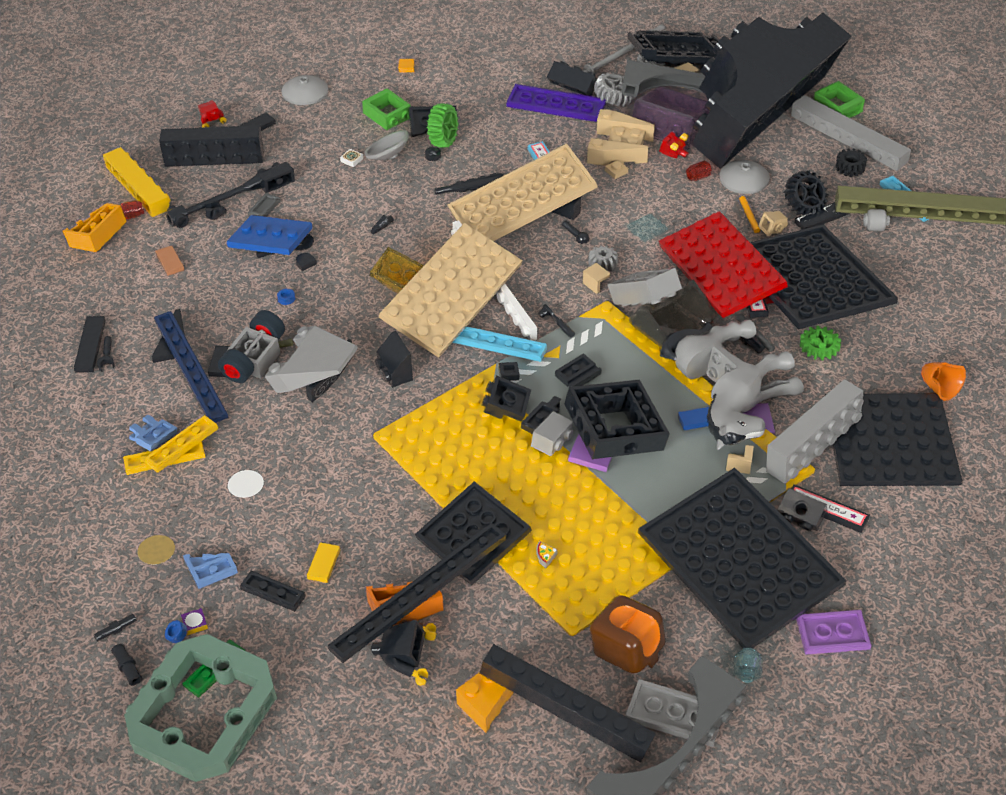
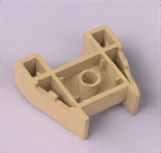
[587,109,654,166]

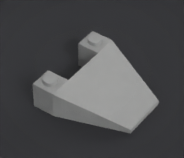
[265,326,358,393]

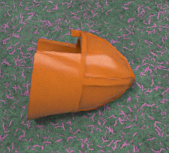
[921,362,966,401]

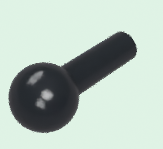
[562,220,590,244]

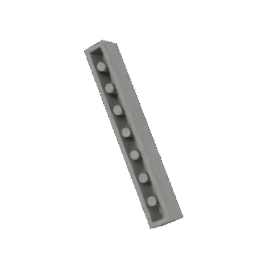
[791,95,911,171]

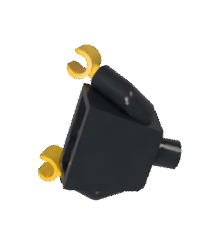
[371,620,436,686]

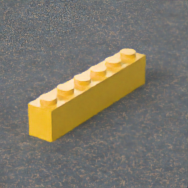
[103,147,171,217]

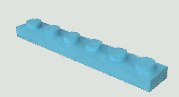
[452,327,547,362]

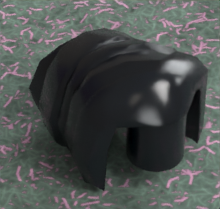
[205,201,227,220]

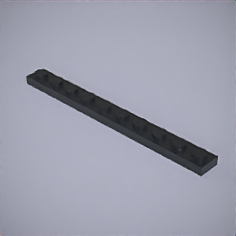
[328,523,506,663]

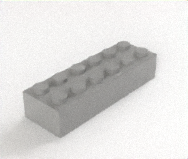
[766,379,864,484]

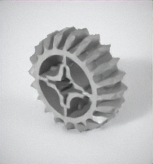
[594,72,635,107]

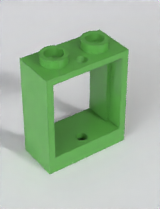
[814,81,865,118]
[362,88,411,130]

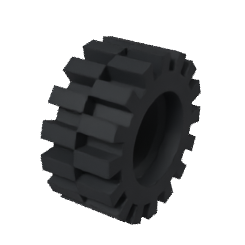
[835,148,867,177]

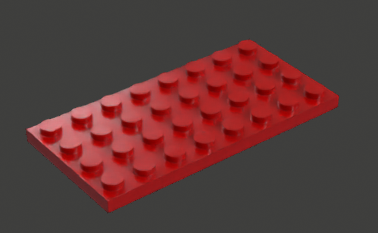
[658,211,788,318]

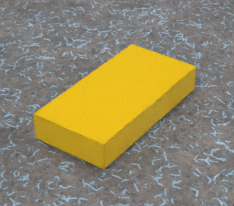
[307,543,340,583]

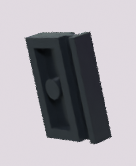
[555,353,602,387]

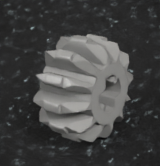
[588,245,618,272]

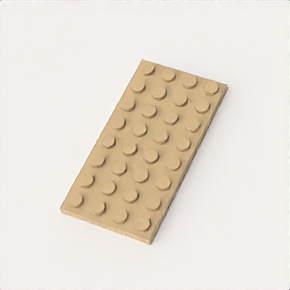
[448,144,598,241]
[379,223,523,358]

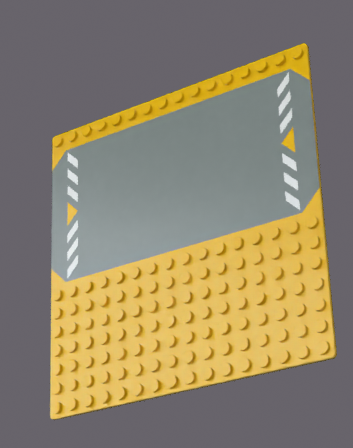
[373,301,815,636]

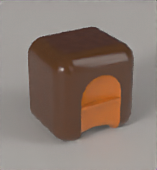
[590,595,666,673]

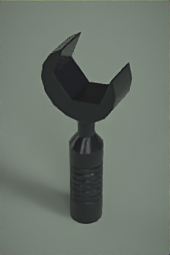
[97,336,115,372]

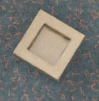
[605,160,628,179]

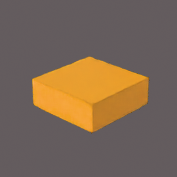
[398,59,415,72]

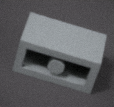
[531,411,573,456]

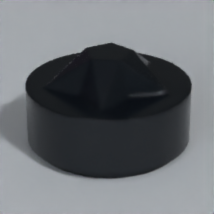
[425,147,441,161]

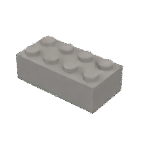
[607,268,682,306]

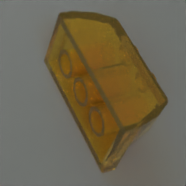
[370,247,424,294]

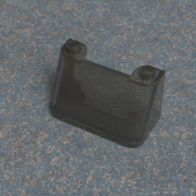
[629,280,718,348]

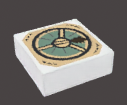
[340,149,363,167]

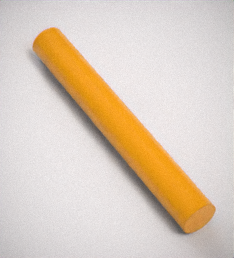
[739,196,761,233]

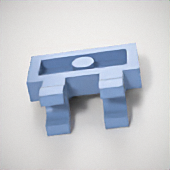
[129,415,177,451]

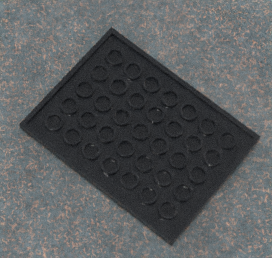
[750,224,898,330]
[638,467,847,652]

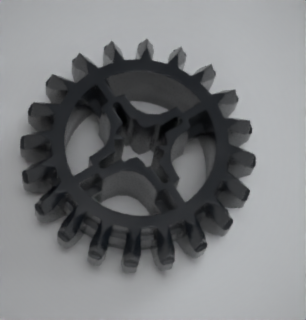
[783,170,829,215]

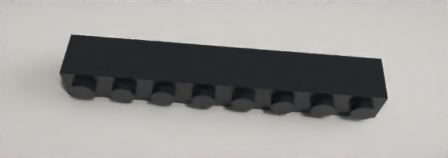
[479,644,656,763]

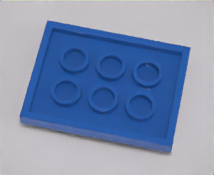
[227,215,313,255]

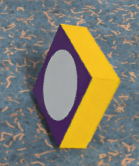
[181,608,208,636]

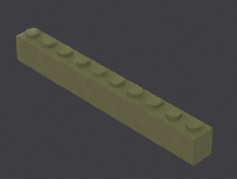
[835,186,1006,225]

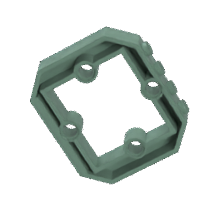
[125,634,277,782]

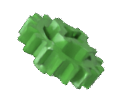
[799,326,841,360]

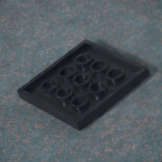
[415,481,532,586]

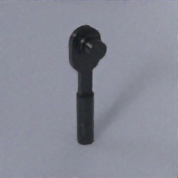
[538,304,575,338]

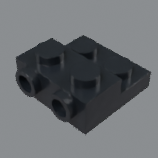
[481,375,531,422]

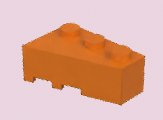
[366,582,444,626]

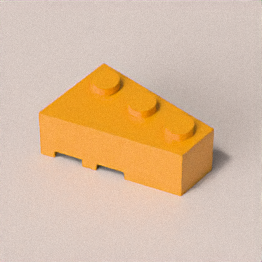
[63,203,127,252]
[456,672,514,733]

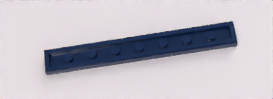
[154,311,229,423]

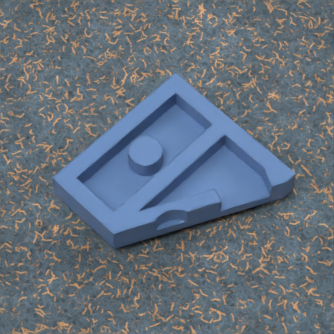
[183,553,238,589]

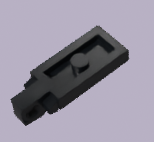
[521,396,561,434]

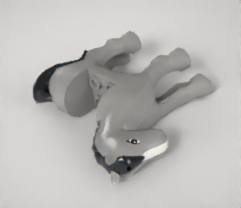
[660,320,804,450]

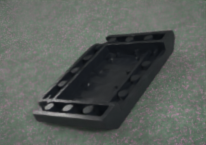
[627,30,719,65]

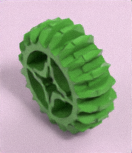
[427,103,459,148]

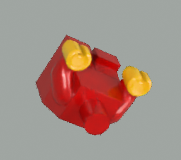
[198,100,227,127]
[659,132,689,158]

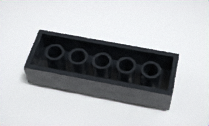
[159,125,264,167]

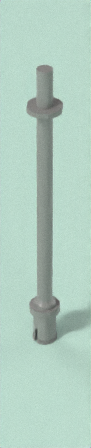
[583,25,666,74]

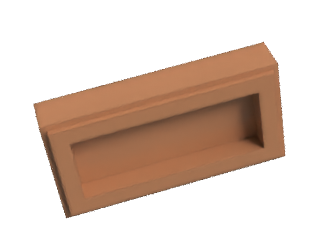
[155,245,184,276]

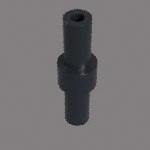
[93,613,137,642]

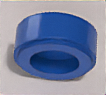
[277,289,295,305]
[165,620,187,644]

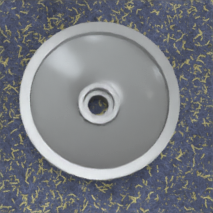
[281,75,328,105]
[364,130,409,160]
[719,160,770,194]

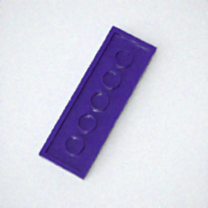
[507,84,606,122]

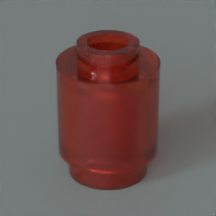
[686,160,712,181]
[120,200,144,220]

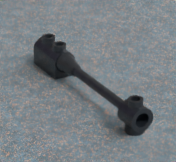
[165,162,295,228]

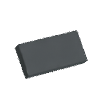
[248,193,280,217]

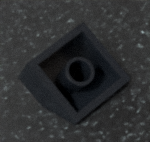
[375,331,413,388]

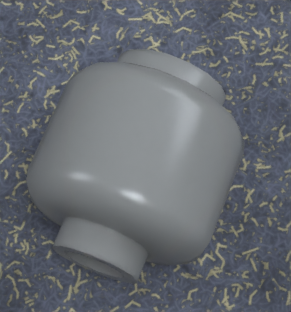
[863,209,890,231]

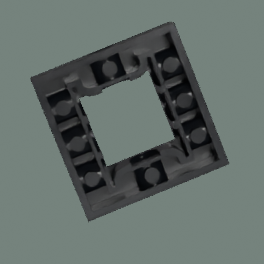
[564,379,670,459]

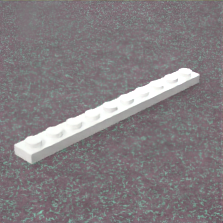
[451,220,537,341]

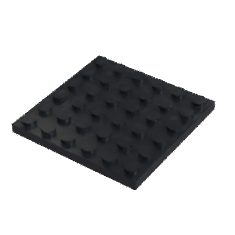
[825,393,963,486]

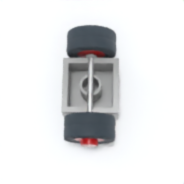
[218,310,285,383]

